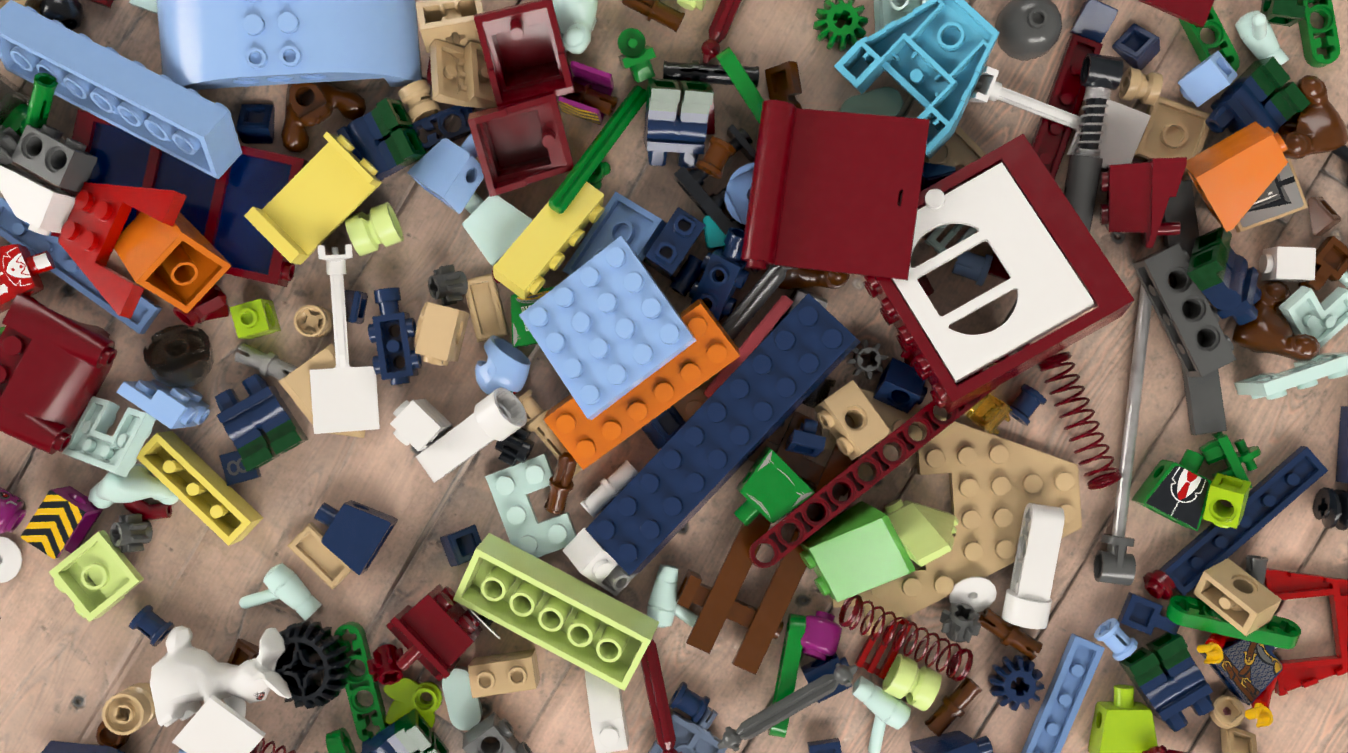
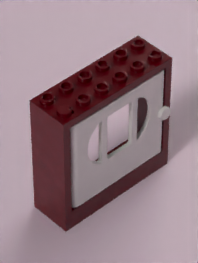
[863,134,1135,414]

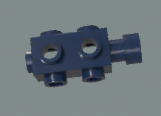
[689,227,749,321]
[368,287,422,386]

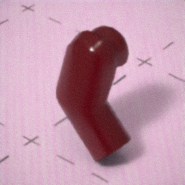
[123,500,172,520]

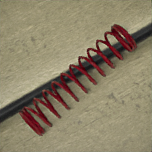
[1037,351,1122,490]
[839,595,973,682]

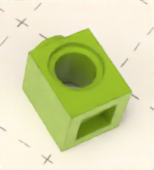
[229,298,281,339]
[1203,473,1251,529]

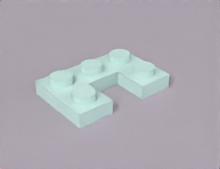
[1234,352,1348,400]
[62,396,156,478]
[485,453,577,558]

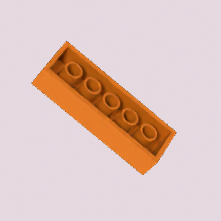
[543,298,740,470]

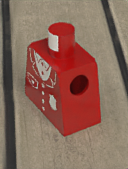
[0,244,55,313]

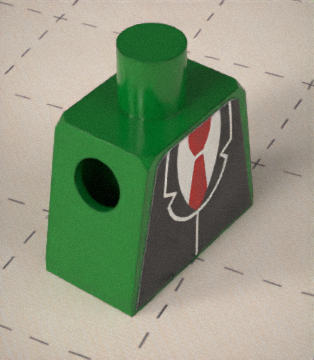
[1132,449,1212,531]

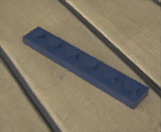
[1159,446,1328,596]

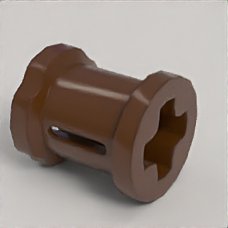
[696,136,736,179]

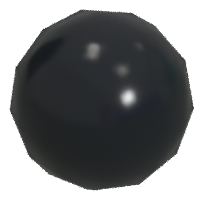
[39,0,84,30]

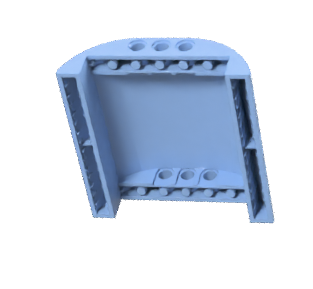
[157,0,422,92]

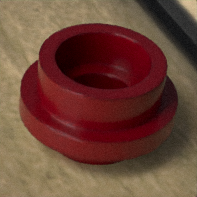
[1143,569,1176,600]

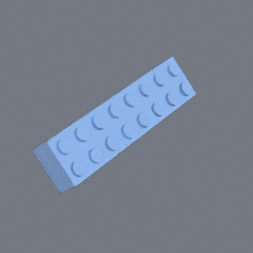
[0,0,242,179]

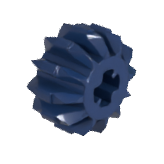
[988,655,1045,711]

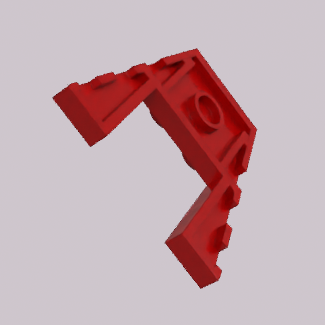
[58,182,187,319]
[1265,568,1348,696]

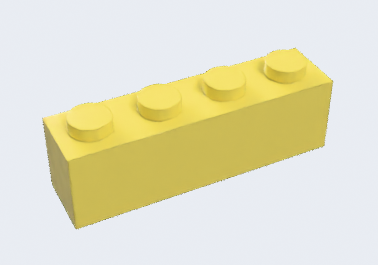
[493,182,605,300]
[137,431,263,546]

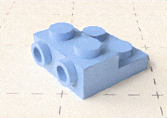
[116,379,210,429]

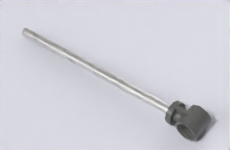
[1094,283,1152,586]

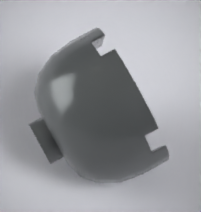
[995,0,1062,61]

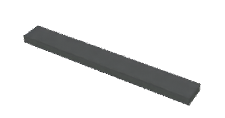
[1162,180,1227,435]

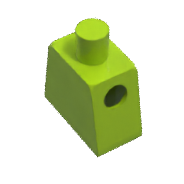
[1088,684,1158,753]

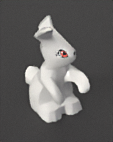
[150,626,292,727]

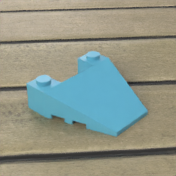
[834,0,1000,159]

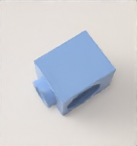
[1177,50,1238,107]

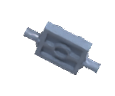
[648,707,727,753]

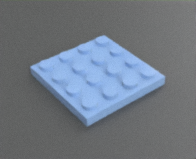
[519,236,697,420]

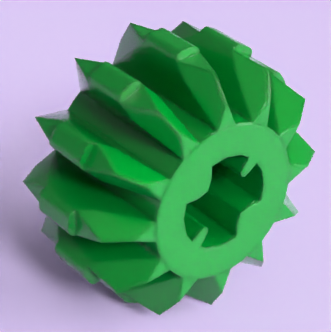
[813,0,868,52]

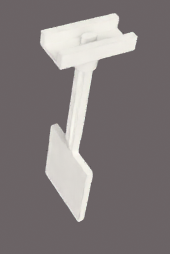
[969,66,1151,170]
[310,244,380,434]
[172,695,266,753]

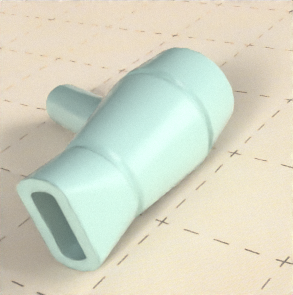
[1235,10,1289,65]
[239,563,322,621]
[647,564,698,628]
[852,676,911,753]

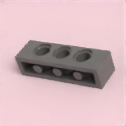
[1132,243,1236,377]

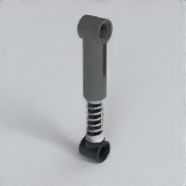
[1063,53,1124,232]

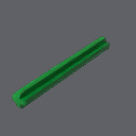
[549,85,647,214]

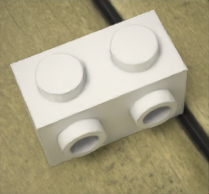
[390,399,452,451]

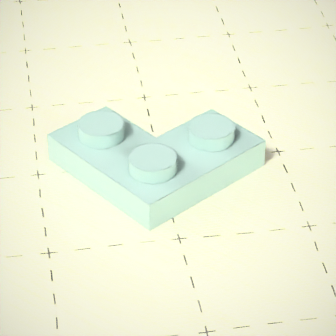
[1279,286,1348,348]

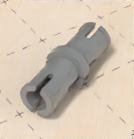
[235,343,298,380]

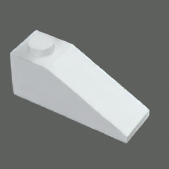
[0,163,76,236]
[584,670,629,753]

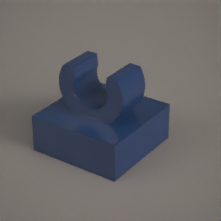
[785,418,826,458]

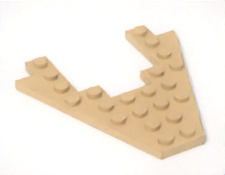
[820,388,1082,635]

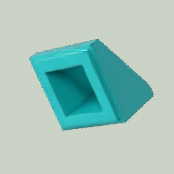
[702,216,726,251]

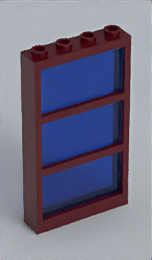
[51,110,308,287]

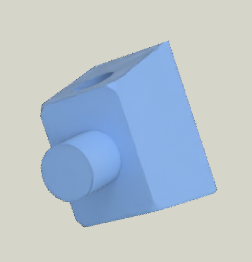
[407,134,484,214]

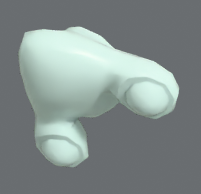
[552,0,598,54]
[88,463,179,509]

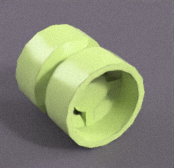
[345,202,404,256]
[882,653,942,711]

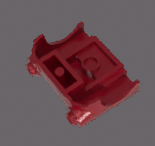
[0,294,117,455]

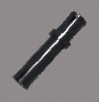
[663,60,759,87]

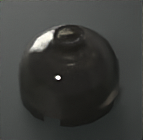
[143,324,214,389]

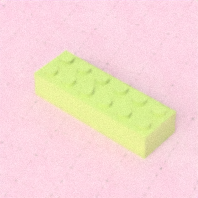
[453,533,659,691]

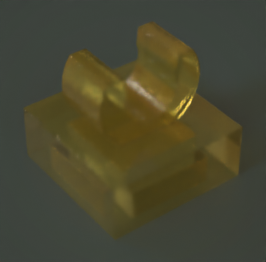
[966,394,1012,435]

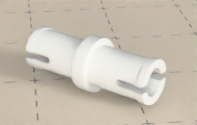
[580,460,639,518]

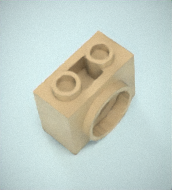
[415,302,470,366]

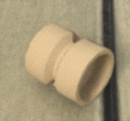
[102,683,156,735]

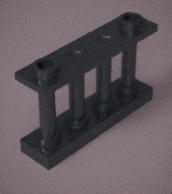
[674,124,760,274]

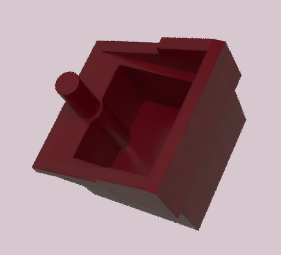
[474,0,574,107]
[468,92,574,197]
[1100,157,1187,248]
[386,584,483,682]

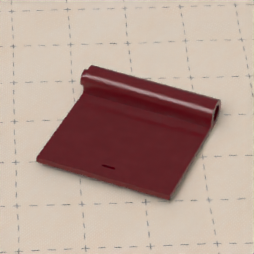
[741,100,930,281]

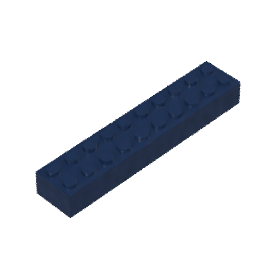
[585,293,860,576]

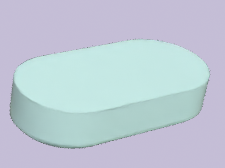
[442,666,483,731]

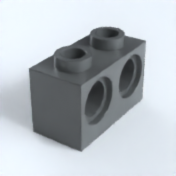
[11,124,98,192]
[462,712,532,753]

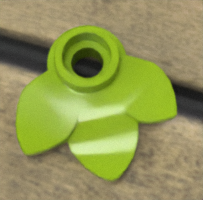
[383,677,443,729]

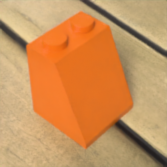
[1185,121,1288,232]
[114,212,232,314]

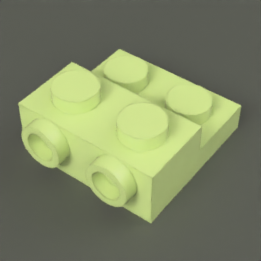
[49,530,144,622]

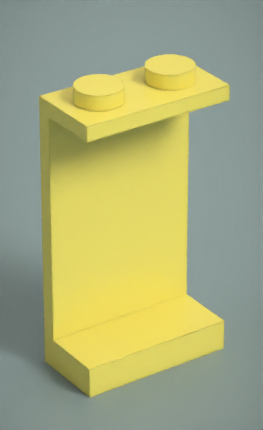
[244,132,382,265]

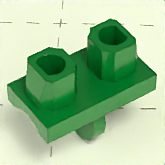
[617,28,656,83]
[1199,431,1261,488]

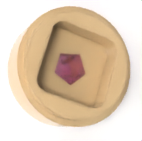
[1209,695,1245,729]

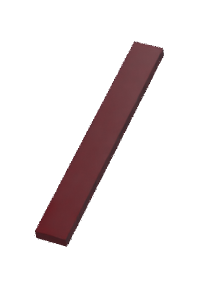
[988,34,1103,281]

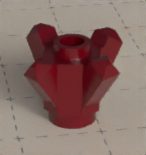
[173,284,230,327]

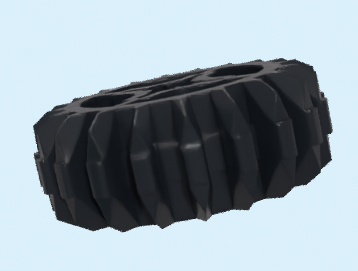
[275,620,352,709]

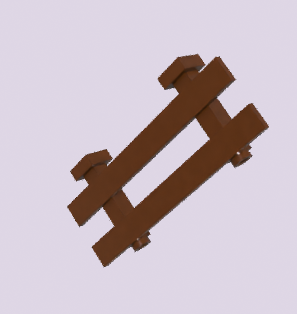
[676,411,859,675]

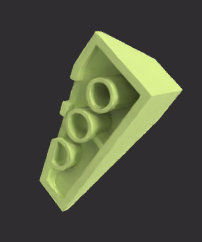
[883,499,959,567]

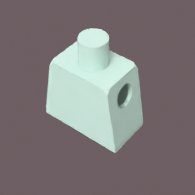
[462,192,532,266]

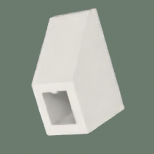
[562,527,638,596]

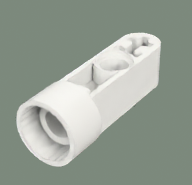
[416,388,527,483]
[1002,503,1065,629]

